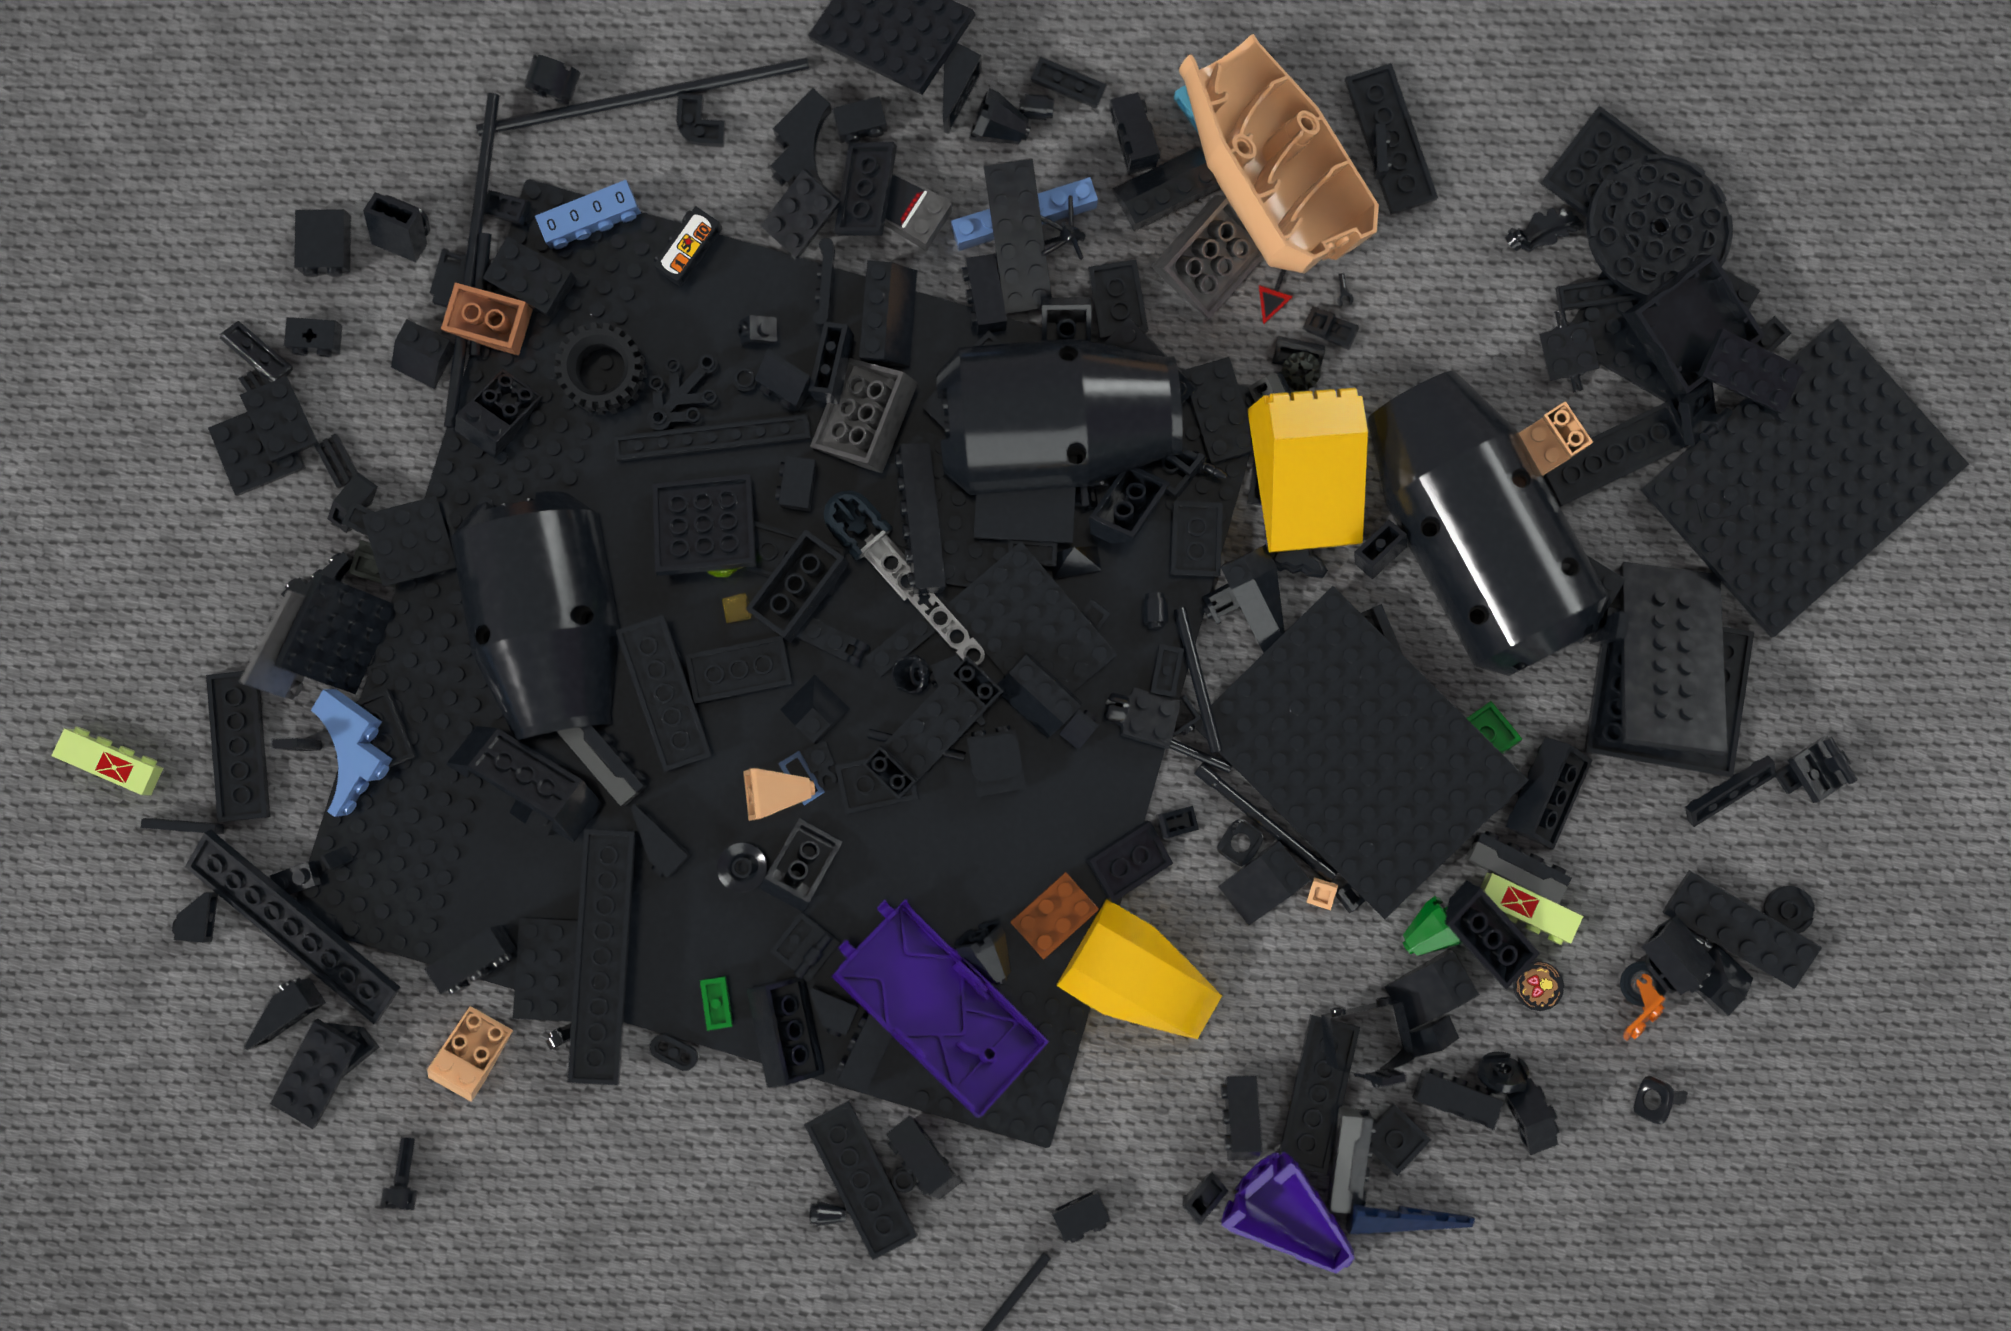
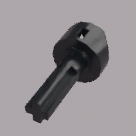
[380,1137,417,1210]

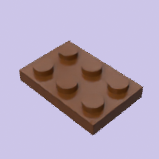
[1011,872,1099,960]

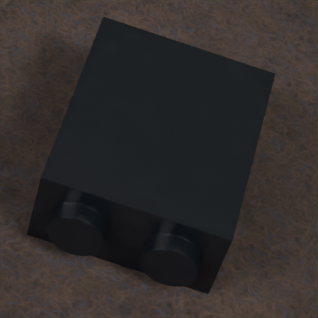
[294,209,351,277]

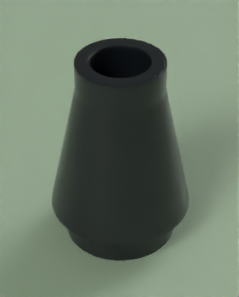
[809,1201,846,1227]

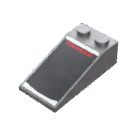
[884,172,952,252]

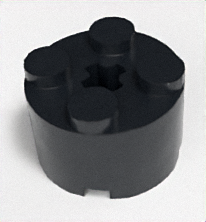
[524,54,581,106]

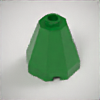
[1402,896,1462,956]

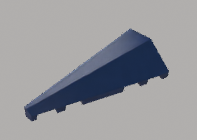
[1346,1205,1475,1235]

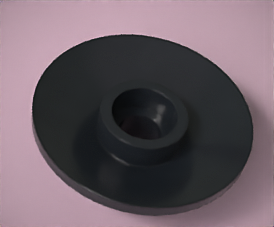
[717,843,767,893]

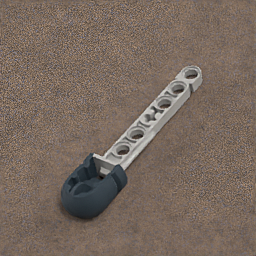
[823,490,985,665]

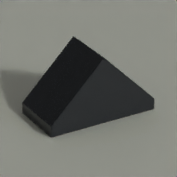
[1156,806,1199,839]
[1410,1015,1459,1058]

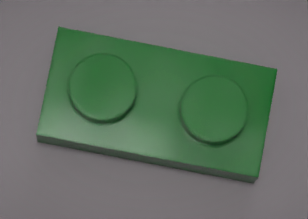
[700,976,733,1031]

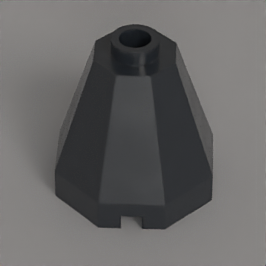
[969,88,1031,144]
[954,920,1011,985]

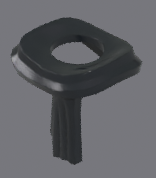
[1217,819,1263,867]
[1633,1076,1688,1125]

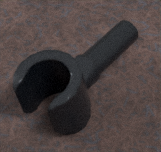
[1337,273,1354,306]

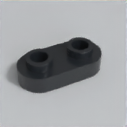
[650,1034,698,1071]

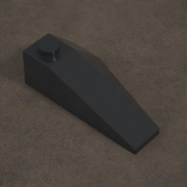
[1221,544,1285,653]

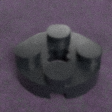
[1477,1052,1529,1094]

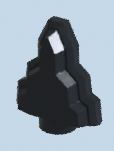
[1273,549,1328,578]

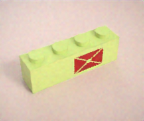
[52,727,163,795]
[1480,873,1583,945]

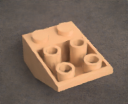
[427,1006,513,1102]

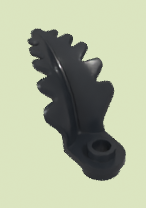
[1505,208,1584,252]

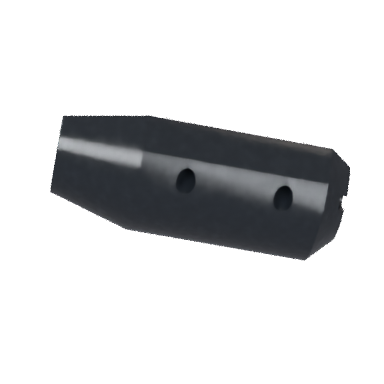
[1368,370,1609,676]

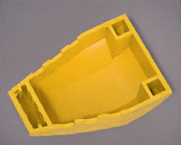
[1057,899,1222,1039]

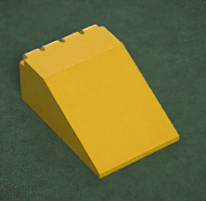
[1248,388,1368,553]

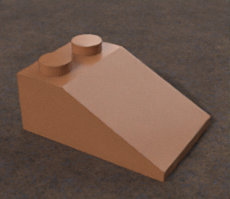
[441,283,533,355]

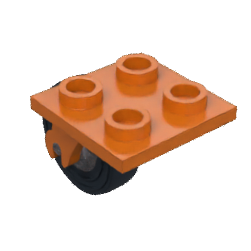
[1620,961,1666,1041]

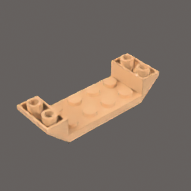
[1512,401,1593,488]

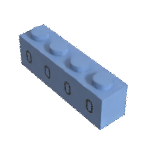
[535,180,641,249]

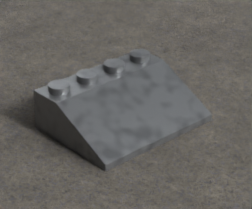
[1152,195,1264,319]
[810,358,918,473]
[239,590,306,699]

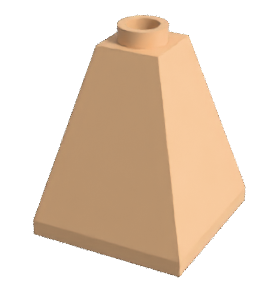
[743,768,815,821]

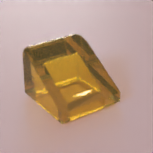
[722,593,751,623]

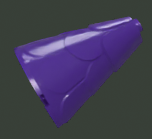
[1221,1152,1355,1274]

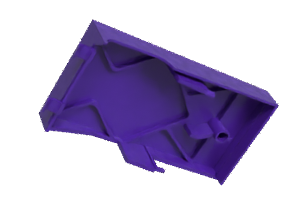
[832,899,1049,1118]

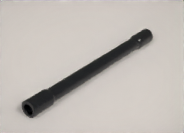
[1194,763,1338,882]

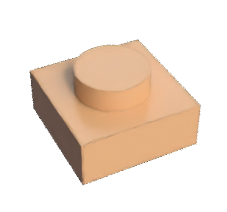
[1307,877,1338,910]

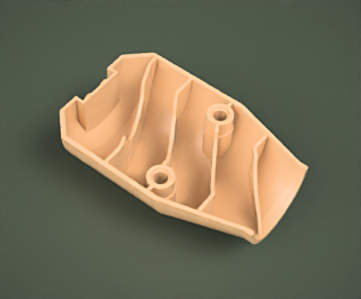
[1179,34,1379,274]

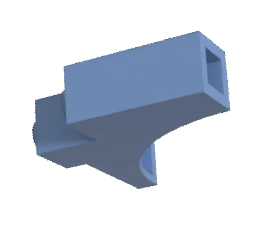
[311,689,392,817]

